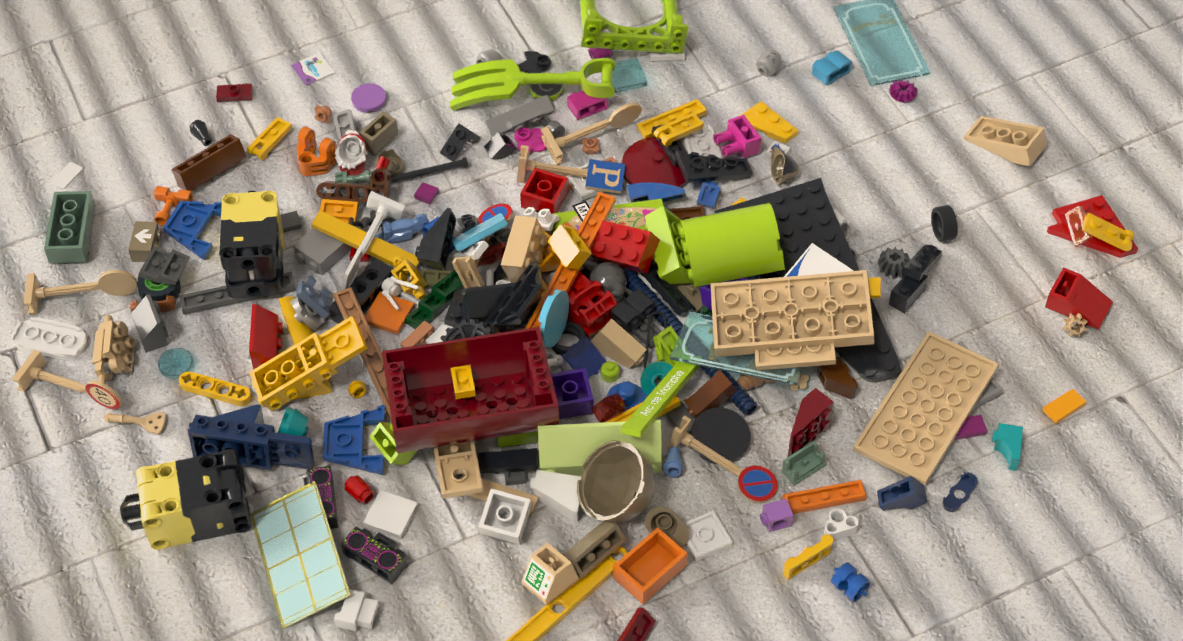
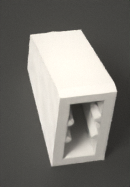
[530,470,581,522]

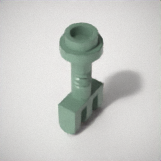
[335,170,373,190]

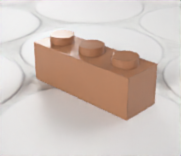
[400,321,434,348]

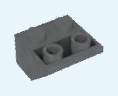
[131,294,169,353]

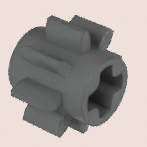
[491,228,511,250]

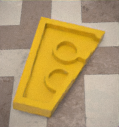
[740,101,799,144]

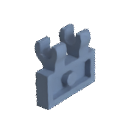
[296,275,330,318]

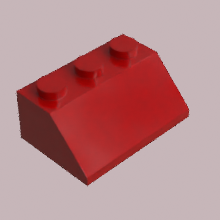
[249,304,283,370]

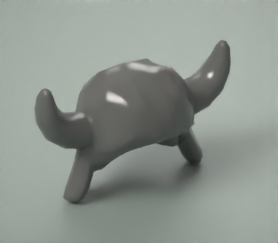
[582,259,633,298]

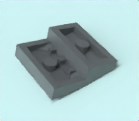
[138,246,190,285]

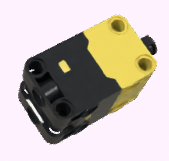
[219,191,284,298]
[120,449,252,550]

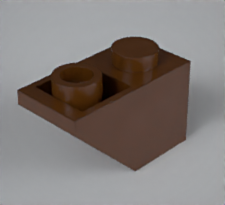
[817,357,858,399]

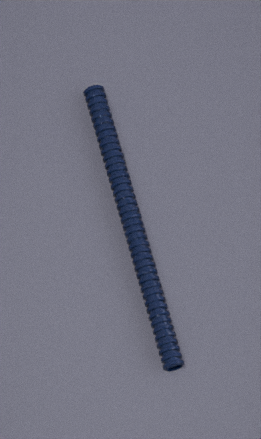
[623,268,758,416]

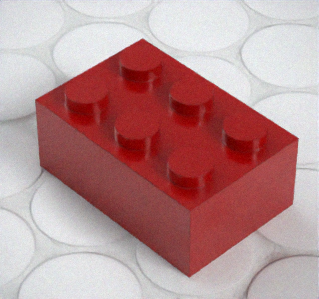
[591,220,660,274]

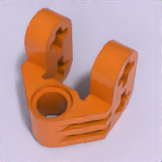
[296,126,337,176]

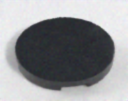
[690,407,751,464]

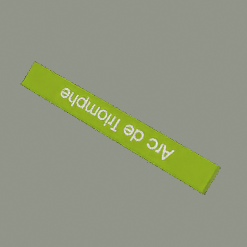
[621,355,702,438]

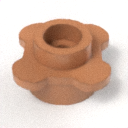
[315,105,332,124]
[582,138,599,155]

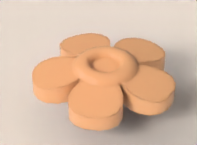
[786,372,809,391]

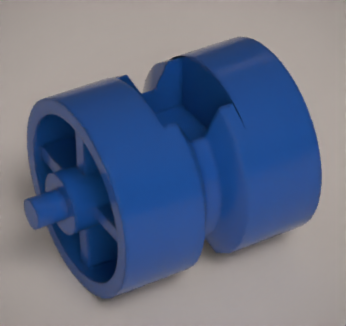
[830,562,871,602]

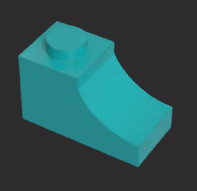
[991,423,1023,471]

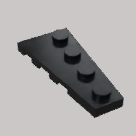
[674,150,753,183]

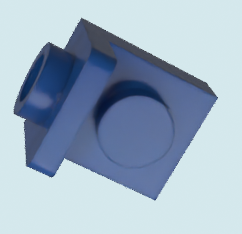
[697,181,721,209]

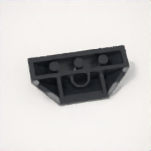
[487,262,543,327]

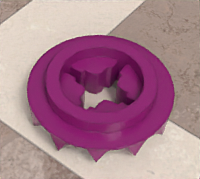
[889,79,917,102]

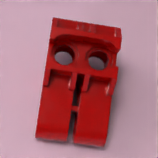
[545,271,618,338]

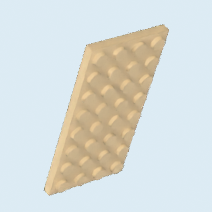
[853,331,999,485]

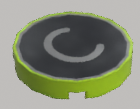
[529,72,564,101]

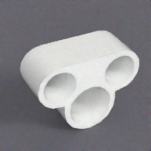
[823,508,859,541]

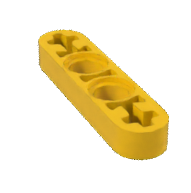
[179,371,252,406]

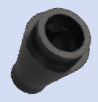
[189,120,213,146]

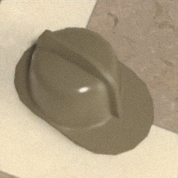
[644,506,690,548]

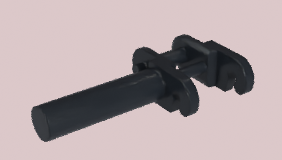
[348,217,395,229]

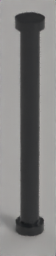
[383,157,468,183]

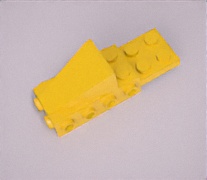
[250,316,368,412]

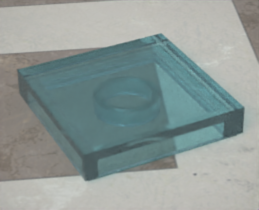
[612,58,647,93]

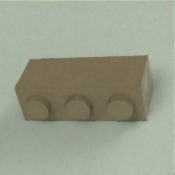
[563,521,626,579]

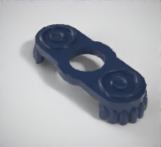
[942,472,978,512]

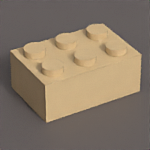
[501,215,547,283]

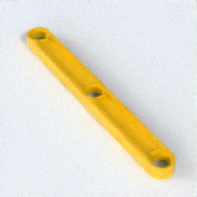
[506,546,627,641]

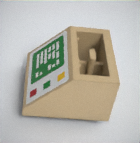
[521,543,579,605]

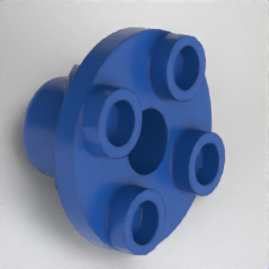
[606,381,646,415]

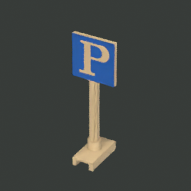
[517,145,625,194]

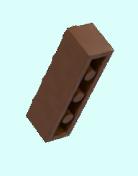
[171,134,247,191]

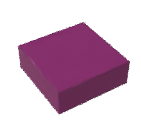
[414,182,439,204]

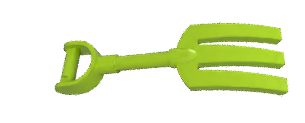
[450,58,616,111]

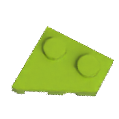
[654,326,690,367]

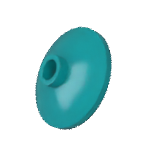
[640,362,673,397]

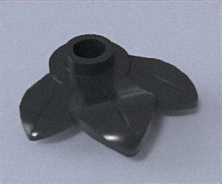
[518,51,551,73]

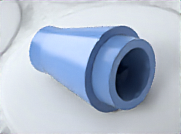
[663,447,683,477]

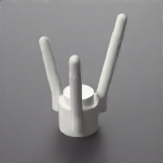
[382,276,419,310]

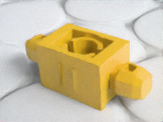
[391,255,427,300]

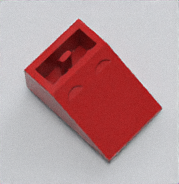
[1045,267,1113,330]

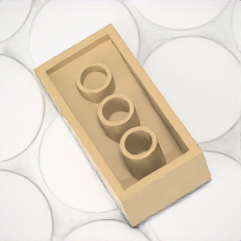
[964,116,1047,166]

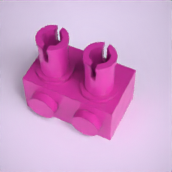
[713,115,761,158]

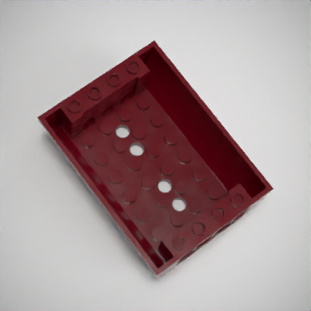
[382,327,559,453]

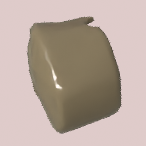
[376,149,406,176]

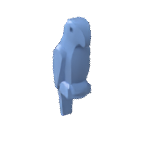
[375,214,429,243]

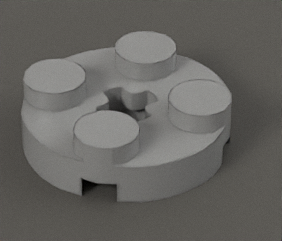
[291,296,325,330]

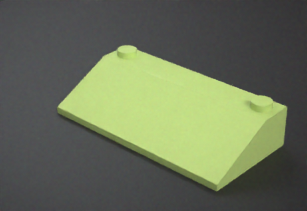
[538,420,662,476]

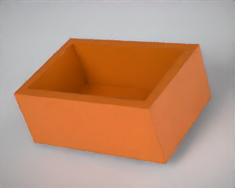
[613,527,688,605]

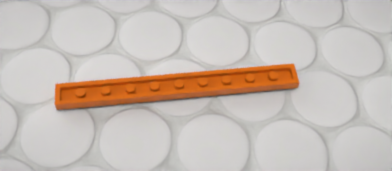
[525,192,616,331]

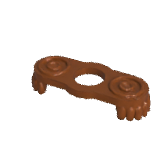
[129,296,176,313]

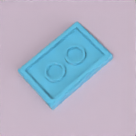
[452,213,508,252]

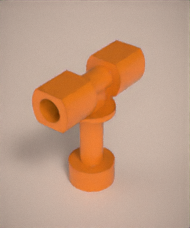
[154,186,193,226]

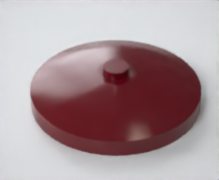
[622,137,688,188]

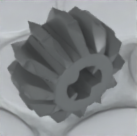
[878,246,910,278]

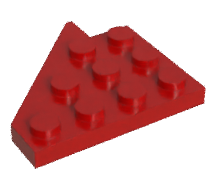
[1047,195,1138,258]

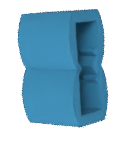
[812,50,852,85]

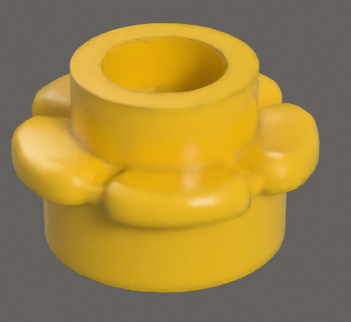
[348,381,367,399]

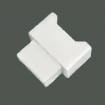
[334,589,379,631]

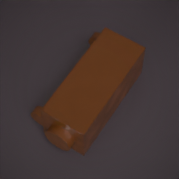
[683,370,737,418]

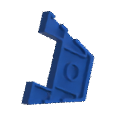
[163,201,222,260]
[322,405,385,475]

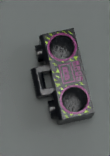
[303,466,338,529]
[341,526,407,584]

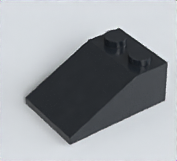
[415,208,457,270]

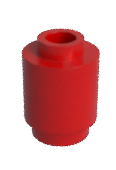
[344,475,375,505]

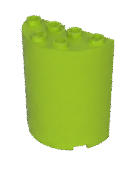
[677,203,785,287]

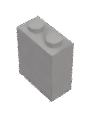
[293,228,352,275]

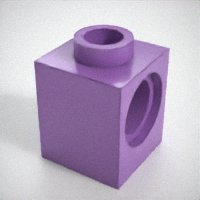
[760,499,793,532]

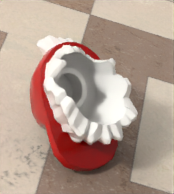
[335,130,368,176]

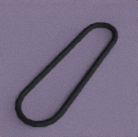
[644,311,667,379]

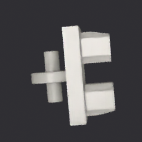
[523,207,559,233]

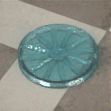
[158,348,194,378]

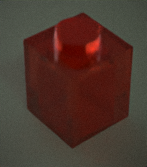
[591,393,627,423]

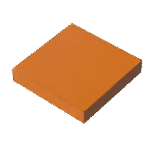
[365,291,415,335]

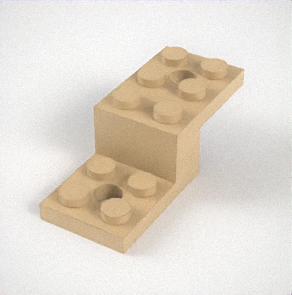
[433,441,483,499]

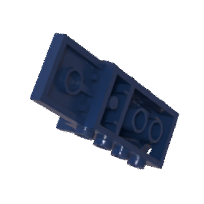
[188,404,315,470]

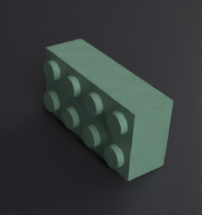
[44,191,95,263]

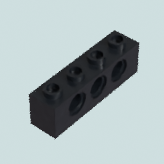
[329,258,394,324]

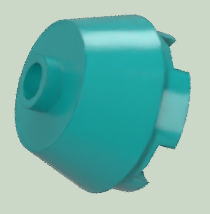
[278,407,309,437]

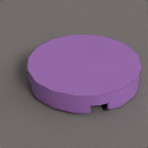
[351,83,386,113]

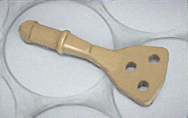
[104,412,166,435]

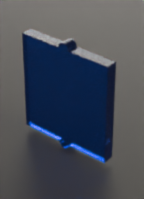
[562,336,607,378]

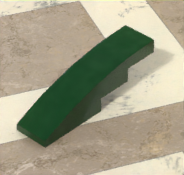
[405,270,465,329]

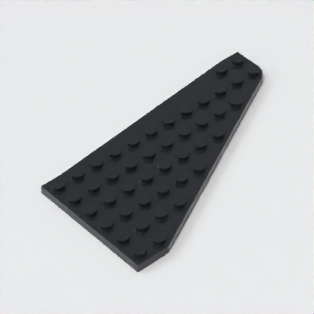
[714,178,902,382]

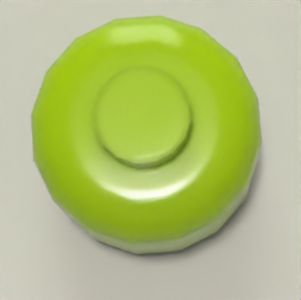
[601,361,620,383]

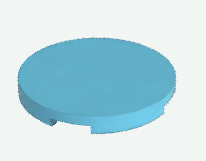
[539,289,569,348]

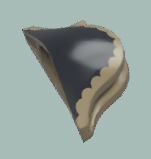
[771,146,799,186]

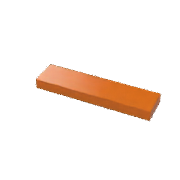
[782,480,867,514]

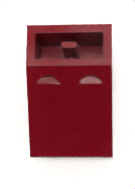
[787,388,834,457]

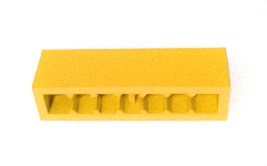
[279,296,313,345]

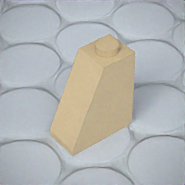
[588,319,647,369]

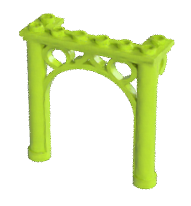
[580,0,689,54]

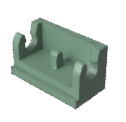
[782,440,826,486]

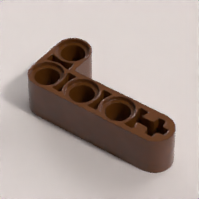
[316,167,391,203]

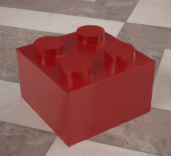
[520,168,569,214]

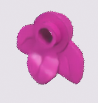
[515,127,546,154]

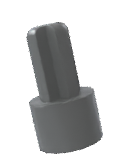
[539,115,565,139]

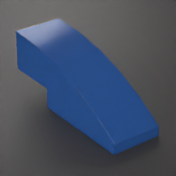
[627,182,686,203]

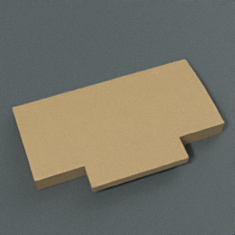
[711,270,874,371]

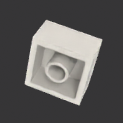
[478,489,532,545]

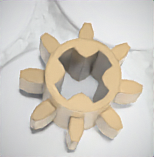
[1062,313,1087,337]

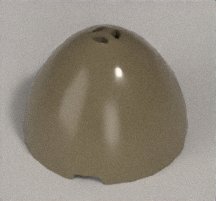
[577,440,655,522]

